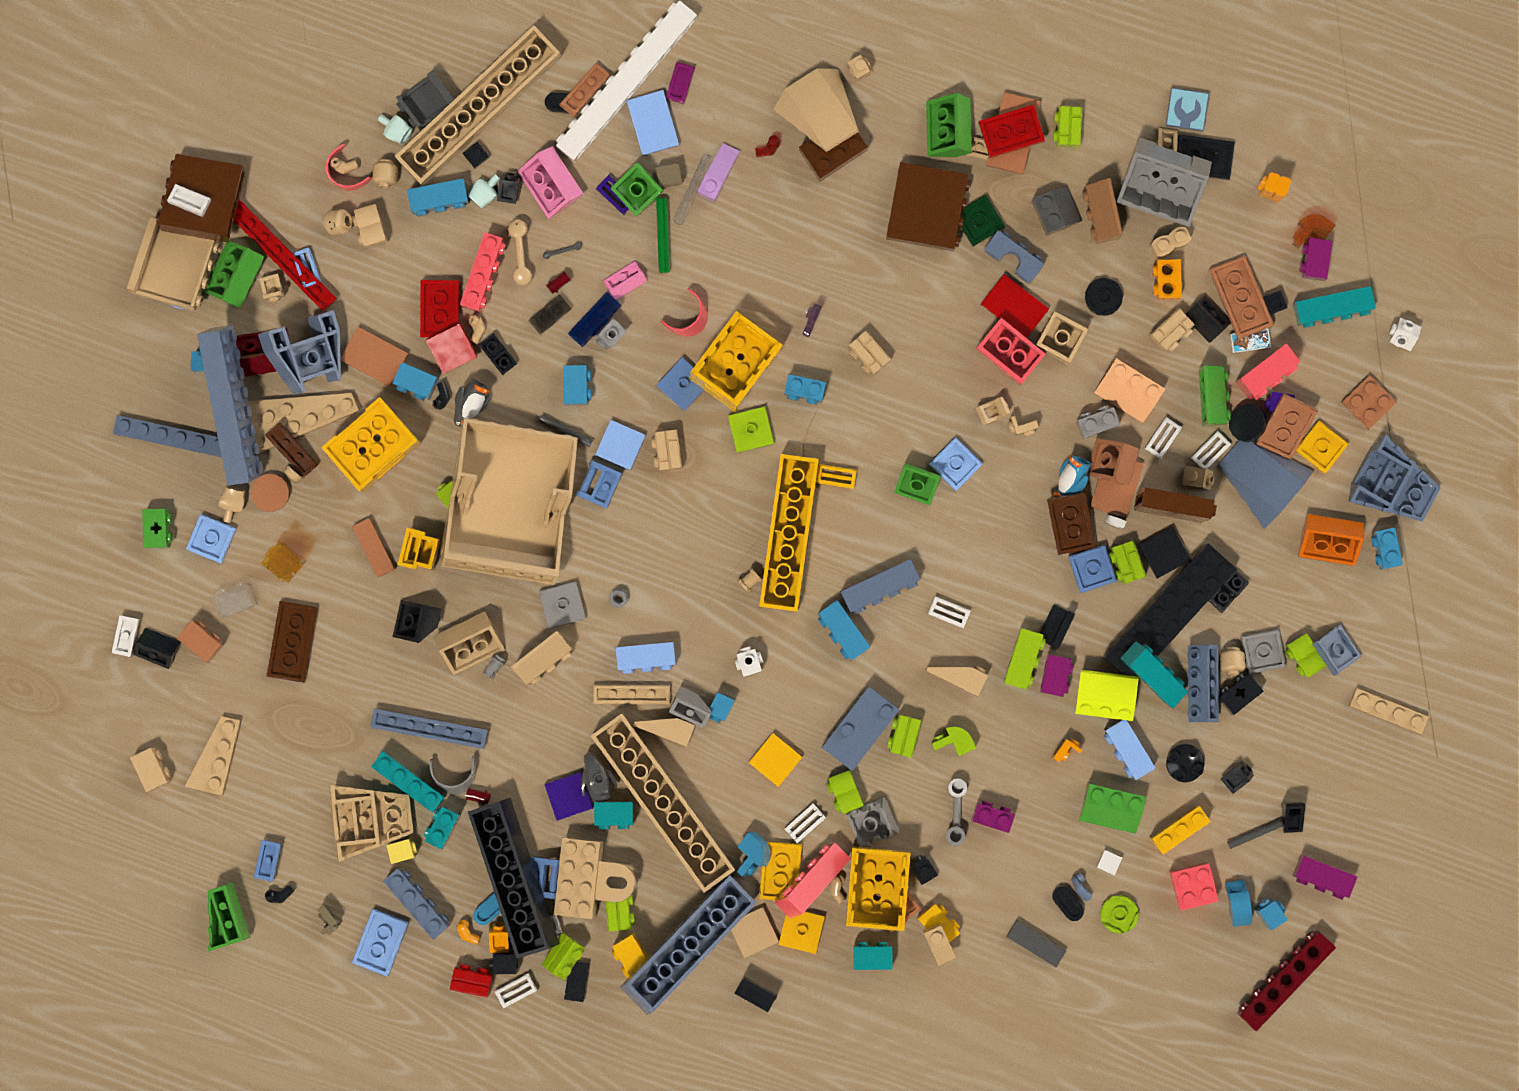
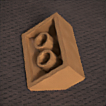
[1082,178,1122,244]

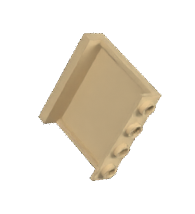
[127,217,220,312]

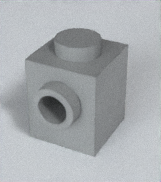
[593,318,627,350]

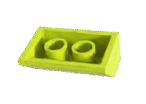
[1075,670,1139,721]

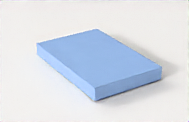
[627,90,679,156]
[352,908,409,977]

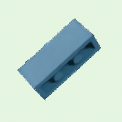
[407,178,469,217]
[818,600,870,661]

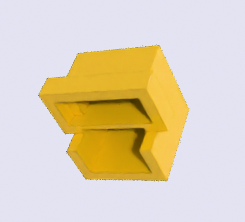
[397,528,442,570]

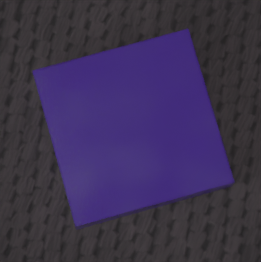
[544,772,593,821]

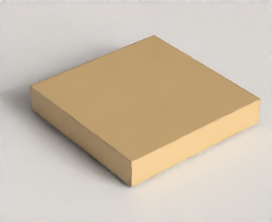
[731,907,779,958]

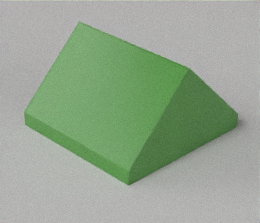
[611,162,663,216]
[894,463,941,505]

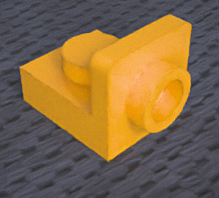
[1052,738,1082,762]
[489,921,509,953]

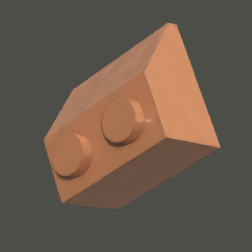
[1087,438,1139,486]

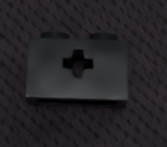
[1219,673,1264,715]

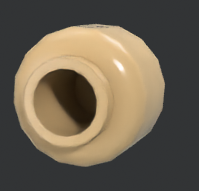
[372,159,398,189]
[323,209,353,235]
[1220,647,1245,677]

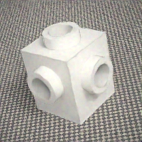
[1389,318,1421,351]
[734,647,763,677]

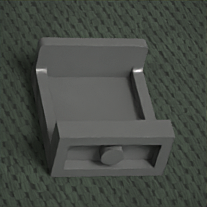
[396,70,454,130]

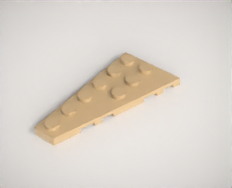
[248,393,360,454]

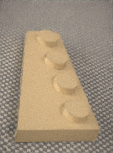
[185,716,241,795]

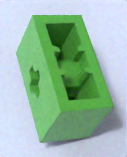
[142,509,172,548]

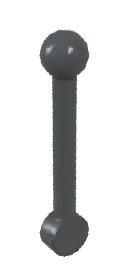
[543,242,582,259]

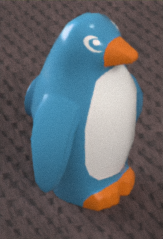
[1052,456,1092,497]

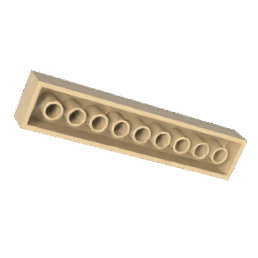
[395,25,562,187]
[591,713,735,893]

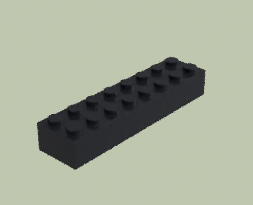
[1103,543,1237,677]
[468,798,559,959]

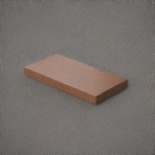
[986,92,1041,175]
[1209,256,1274,340]

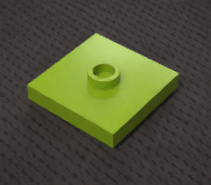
[728,407,774,453]

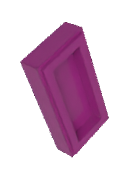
[666,62,695,104]

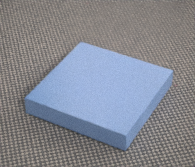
[595,420,646,470]
[929,437,983,491]
[186,514,237,564]

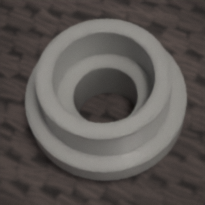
[609,589,628,608]

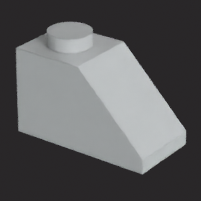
[669,686,712,728]

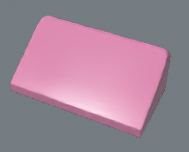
[603,261,647,300]

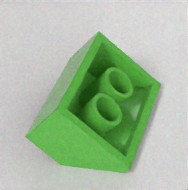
[926,93,972,157]
[203,241,264,308]
[1199,366,1231,427]
[1079,783,1146,834]

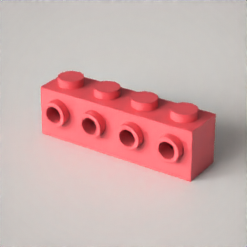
[460,232,506,313]

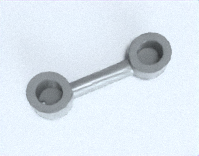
[946,778,968,846]

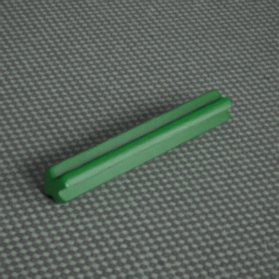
[656,198,670,274]

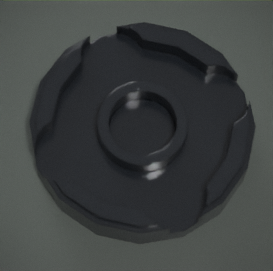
[1084,278,1123,316]
[1229,404,1267,443]

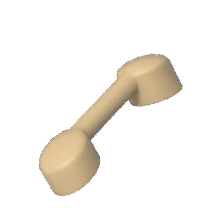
[508,219,533,286]

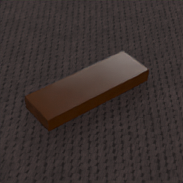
[265,422,318,478]

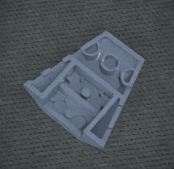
[1348,434,1440,522]
[1218,441,1314,529]

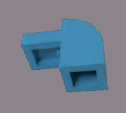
[737,832,770,877]
[1225,880,1252,927]

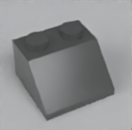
[1032,186,1082,236]

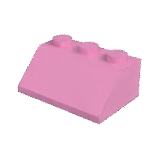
[517,146,584,219]

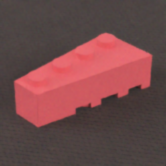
[774,843,851,918]

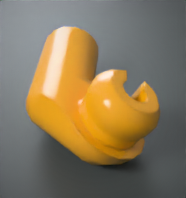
[457,920,481,945]

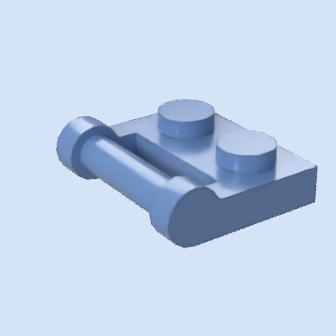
[576,460,622,509]
[530,856,560,899]

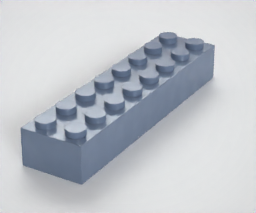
[197,325,263,485]
[620,875,756,1015]

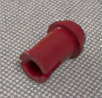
[546,271,571,294]
[466,788,491,805]

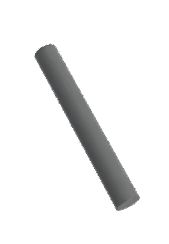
[539,414,593,448]
[1227,820,1283,849]

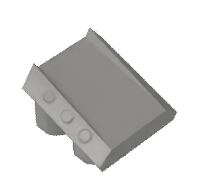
[846,798,899,847]

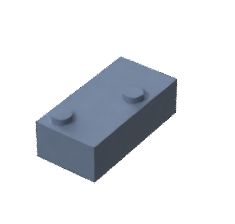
[822,686,899,771]

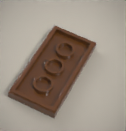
[266,601,318,683]

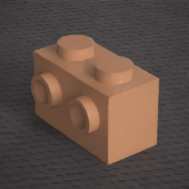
[177,620,224,663]

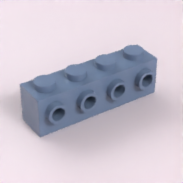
[841,559,920,615]
[1187,645,1219,722]
[383,868,450,940]

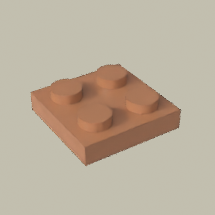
[1341,375,1397,429]

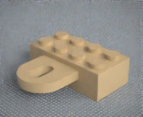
[554,837,636,919]

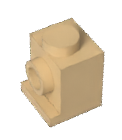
[847,55,873,83]

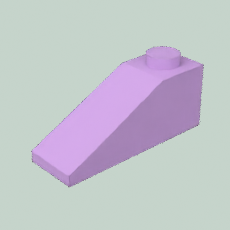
[697,143,740,203]

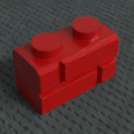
[450,963,493,998]

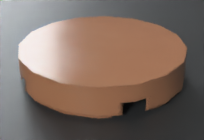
[251,474,290,512]

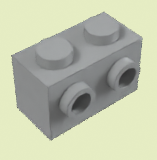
[1076,405,1120,440]

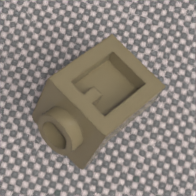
[317,903,340,935]

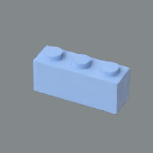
[616,642,676,674]
[1104,720,1155,780]

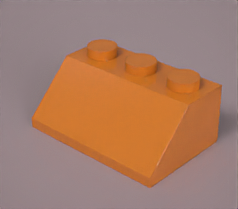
[1298,514,1364,566]

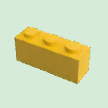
[1150,805,1211,855]

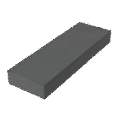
[1007,920,1066,968]

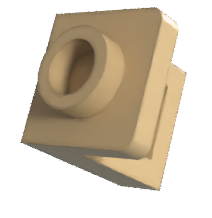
[259,274,284,303]
[976,396,1010,426]
[1008,415,1039,437]
[1182,466,1214,490]

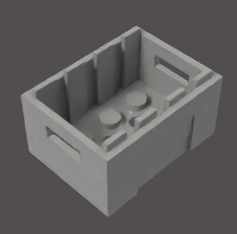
[1117,137,1212,227]

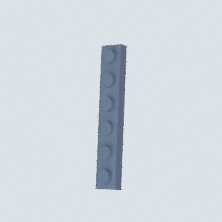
[113,415,222,458]
[370,709,488,749]

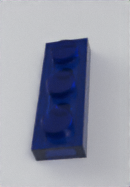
[568,292,621,348]

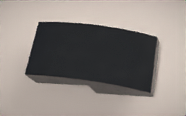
[478,333,517,375]
[1208,571,1249,613]

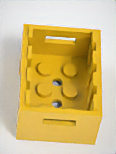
[689,311,783,412]
[321,397,421,493]
[846,846,911,931]

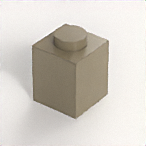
[653,163,682,188]

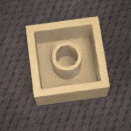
[1035,311,1088,365]

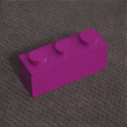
[1292,855,1358,900]

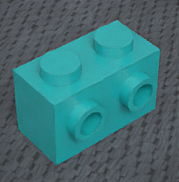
[594,801,634,829]
[423,806,461,850]
[853,941,893,970]

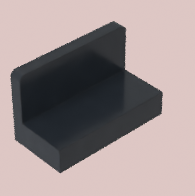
[1185,296,1231,343]
[1040,605,1075,649]
[134,628,180,669]
[734,976,777,1012]

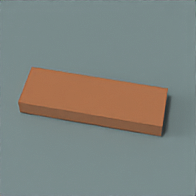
[560,63,611,117]
[352,518,395,578]

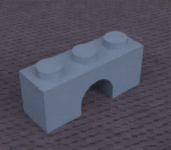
[984,230,1044,285]

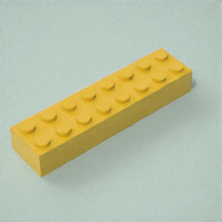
[759,454,819,612]

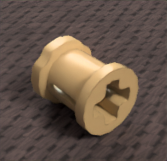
[737,568,763,593]

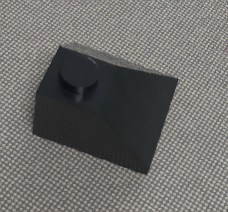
[392,600,442,643]

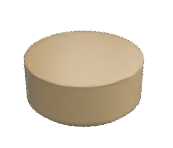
[284,465,302,483]

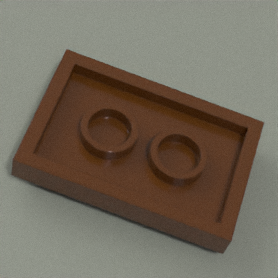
[1047,491,1096,555]

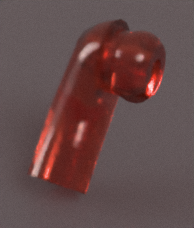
[755,135,780,157]

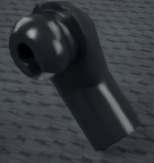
[432,381,450,410]
[265,885,294,904]

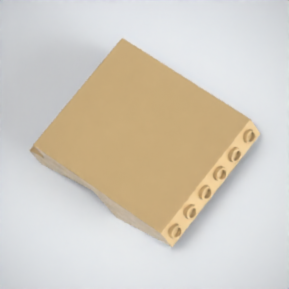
[440,418,578,585]

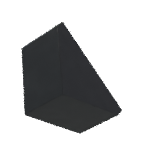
[1281,802,1305,833]

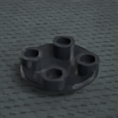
[1166,744,1204,782]

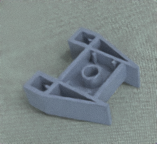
[258,310,341,395]

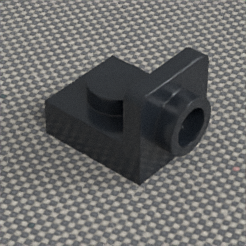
[497,172,521,204]
[1221,761,1254,794]
[910,855,938,885]

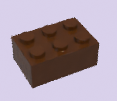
[799,133,868,182]

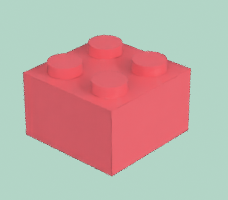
[1169,863,1219,911]

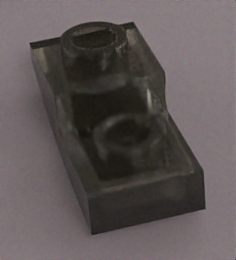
[529,294,571,335]

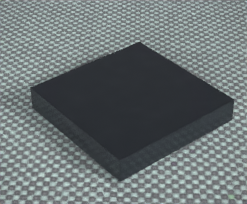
[1138,527,1191,579]

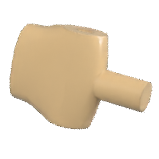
[218,485,245,523]

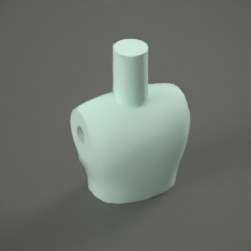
[378,114,413,145]
[468,174,500,209]

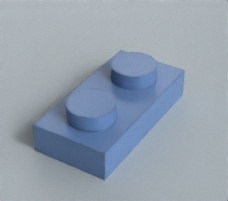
[254,840,282,882]

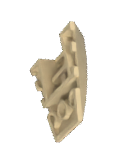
[773,69,859,152]
[330,785,413,862]

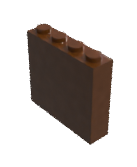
[156,154,246,243]
[886,162,971,252]
[1134,487,1217,523]

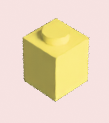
[386,838,418,864]

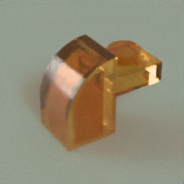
[1292,214,1336,249]

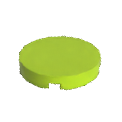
[1100,895,1139,934]

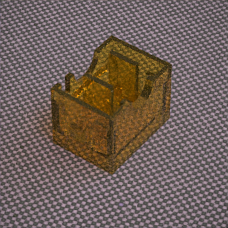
[261,541,307,583]

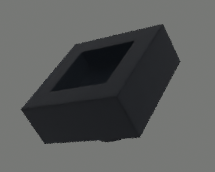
[462,142,490,169]
[1263,290,1288,315]

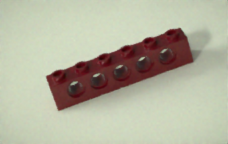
[1237,930,1336,1032]

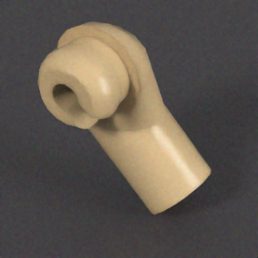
[330,157,359,174]

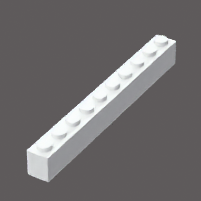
[556,0,698,163]

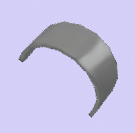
[430,756,476,795]

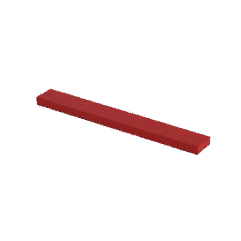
[234,199,337,312]

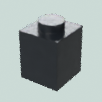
[490,953,518,974]

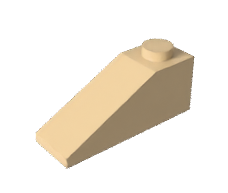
[925,666,988,696]
[633,718,695,747]

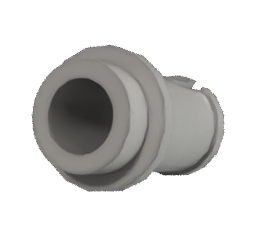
[483,654,505,679]

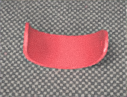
[326,144,372,191]
[660,288,708,337]

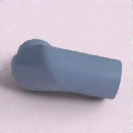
[1072,873,1093,902]

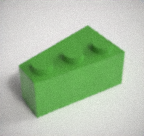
[208,882,250,952]

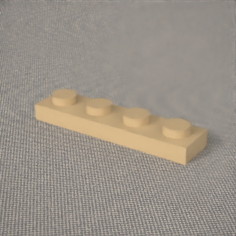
[1349,688,1428,735]

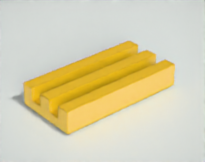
[816,464,857,489]

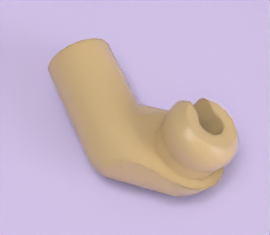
[469,315,485,344]
[829,874,846,904]

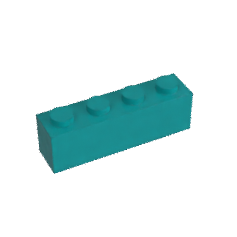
[1293,286,1376,328]
[1120,642,1188,709]
[371,751,446,813]

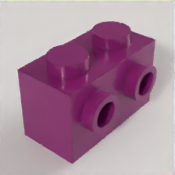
[1299,238,1333,281]
[1040,654,1074,697]
[971,800,1015,833]

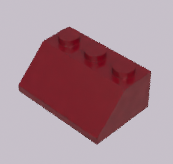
[236,328,290,377]

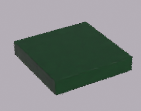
[960,195,1005,247]

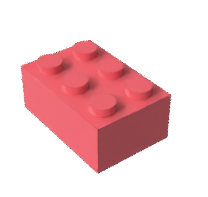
[976,318,1046,386]
[1236,343,1301,400]

